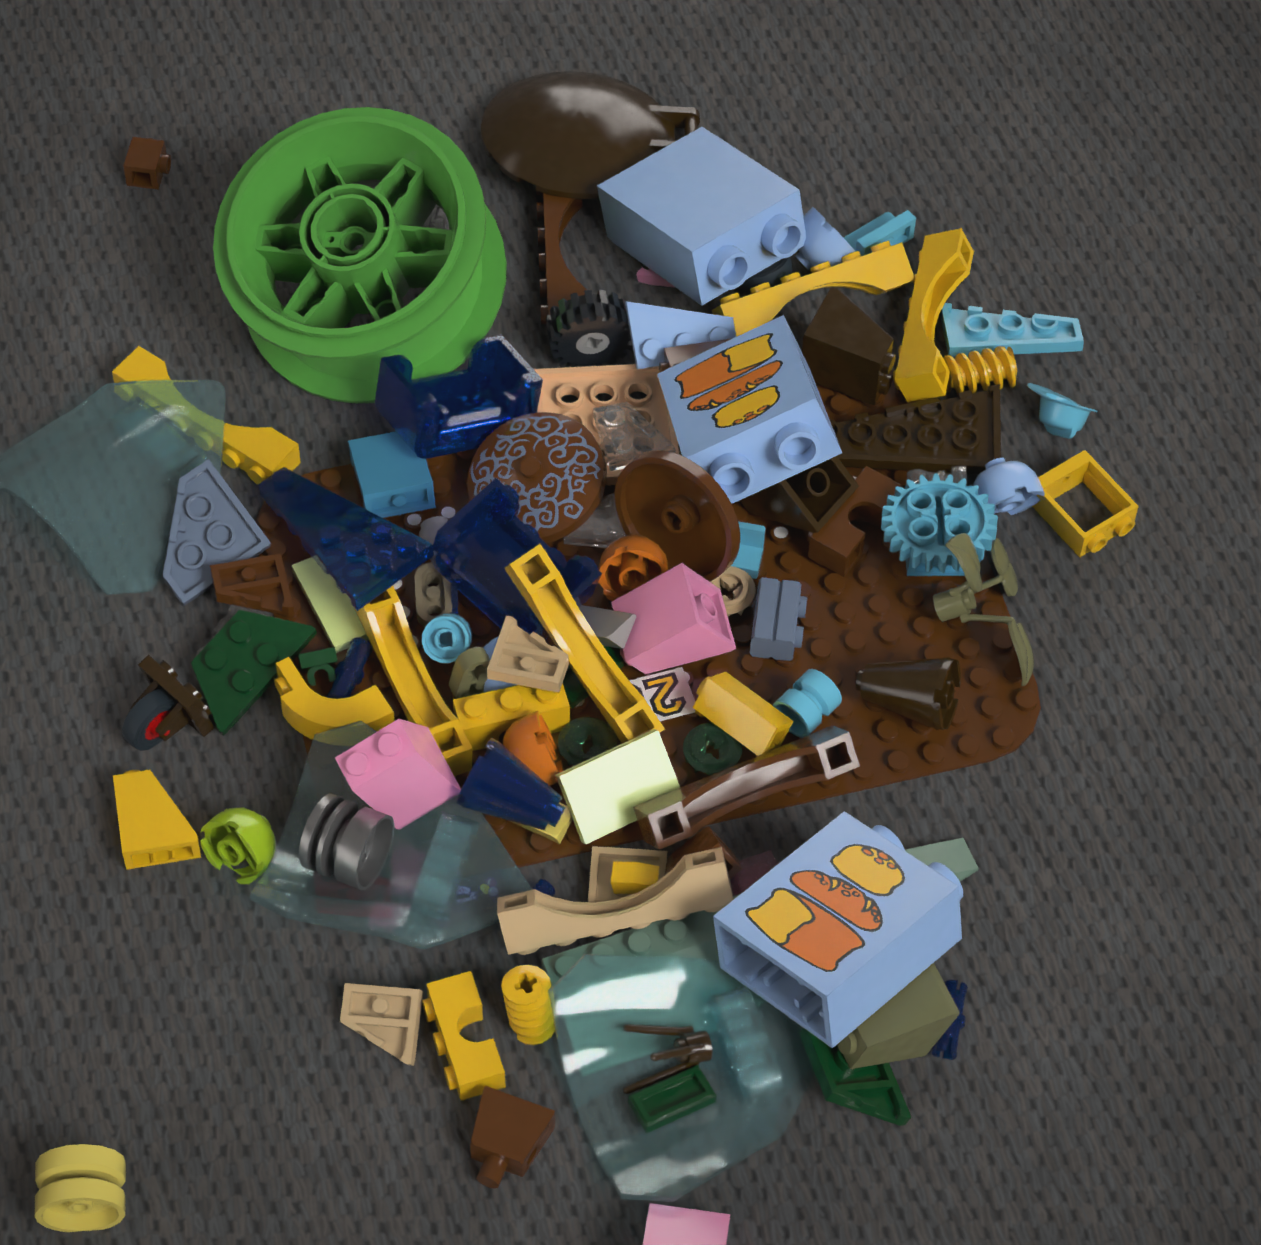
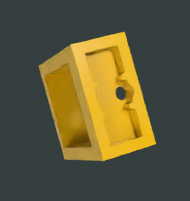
[1032,450,1139,557]

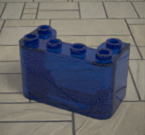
[375,335,543,459]
[430,478,602,640]

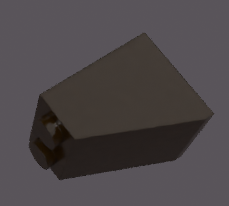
[802,286,896,406]
[740,456,859,533]

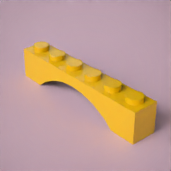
[893,228,974,402]
[712,241,915,337]
[112,346,301,490]
[504,544,665,743]
[353,573,472,776]

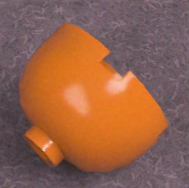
[597,535,669,601]
[499,711,564,788]

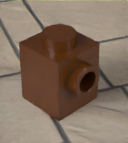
[123,137,171,190]

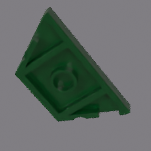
[191,609,317,736]
[799,1028,911,1126]

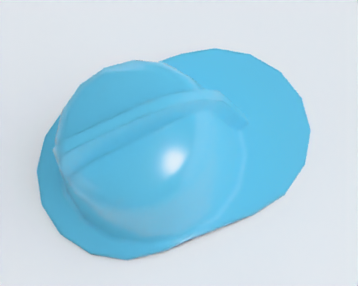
[1027,383,1098,439]

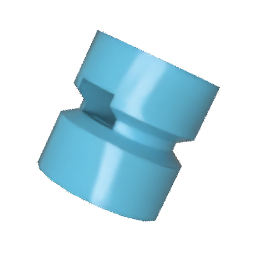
[422,613,472,663]
[773,669,842,738]

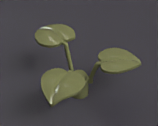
[933,533,1034,686]

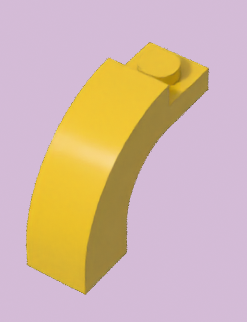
[274,657,395,746]

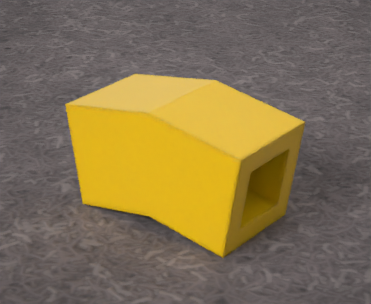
[611,861,660,894]

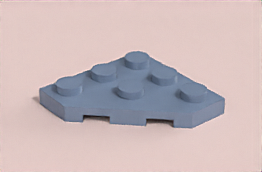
[163,459,271,606]

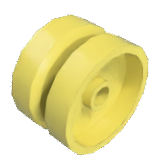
[35,1144,126,1232]

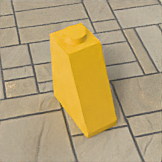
[113,770,201,870]

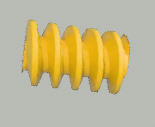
[943,346,1017,395]
[501,965,558,1045]

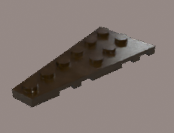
[830,384,1001,474]

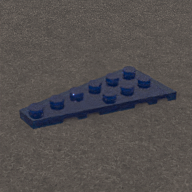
[258,467,434,611]

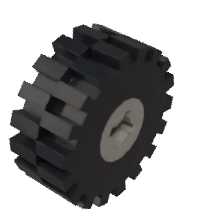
[546,290,633,367]

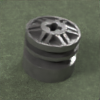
[299,793,395,890]

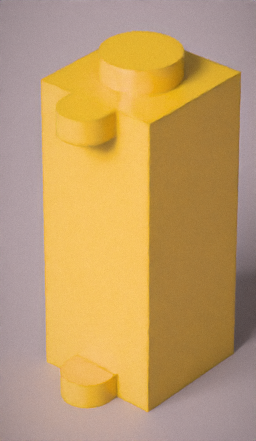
[692,672,794,756]

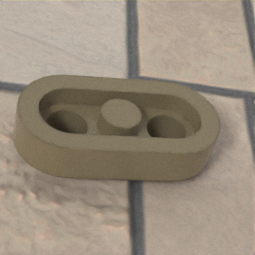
[414,562,453,628]

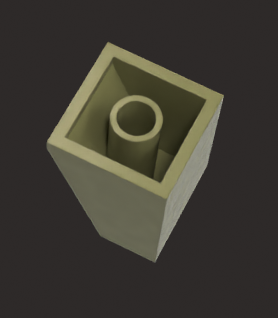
[837,963,960,1069]

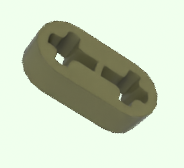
[449,647,490,699]

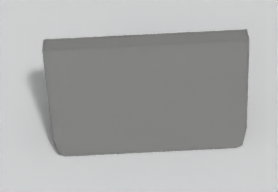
[579,605,637,649]

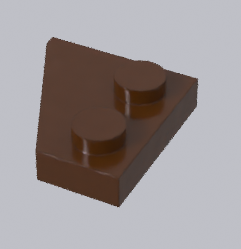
[210,553,294,616]

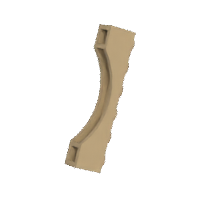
[497,847,734,955]

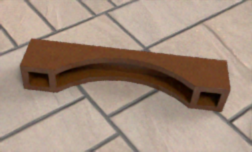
[536,191,587,325]
[633,725,860,850]

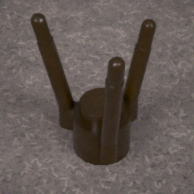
[623,1024,712,1094]

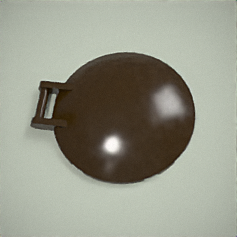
[481,71,700,199]

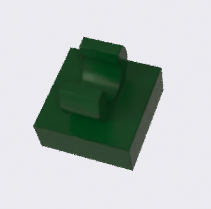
[297,647,337,686]

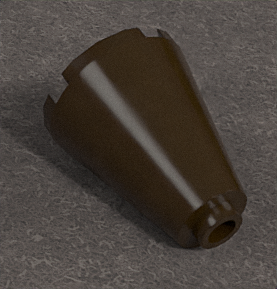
[856,657,961,730]

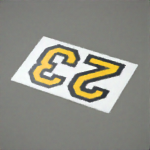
[608,667,695,734]

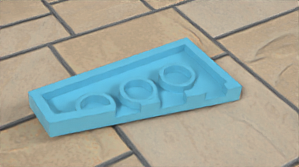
[940,303,1084,357]

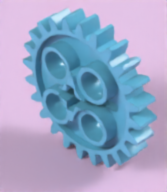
[881,473,998,573]

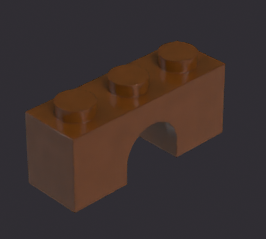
[807,466,902,577]

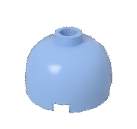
[795,207,856,271]
[973,458,1045,515]

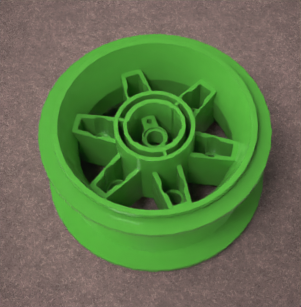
[213,107,507,404]

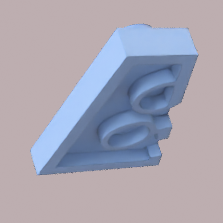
[625,301,736,369]

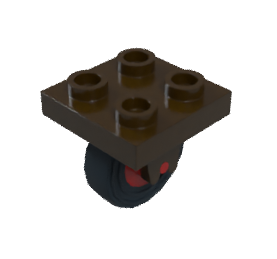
[122,654,215,751]

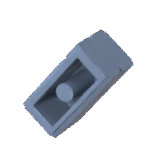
[750,577,807,661]

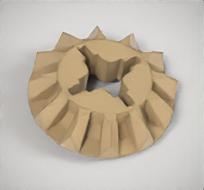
[709,566,756,617]

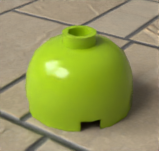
[200,807,276,884]

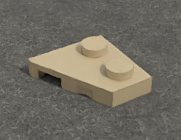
[487,615,569,693]
[340,983,423,1066]

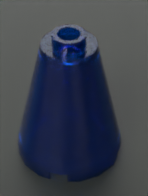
[456,738,566,831]

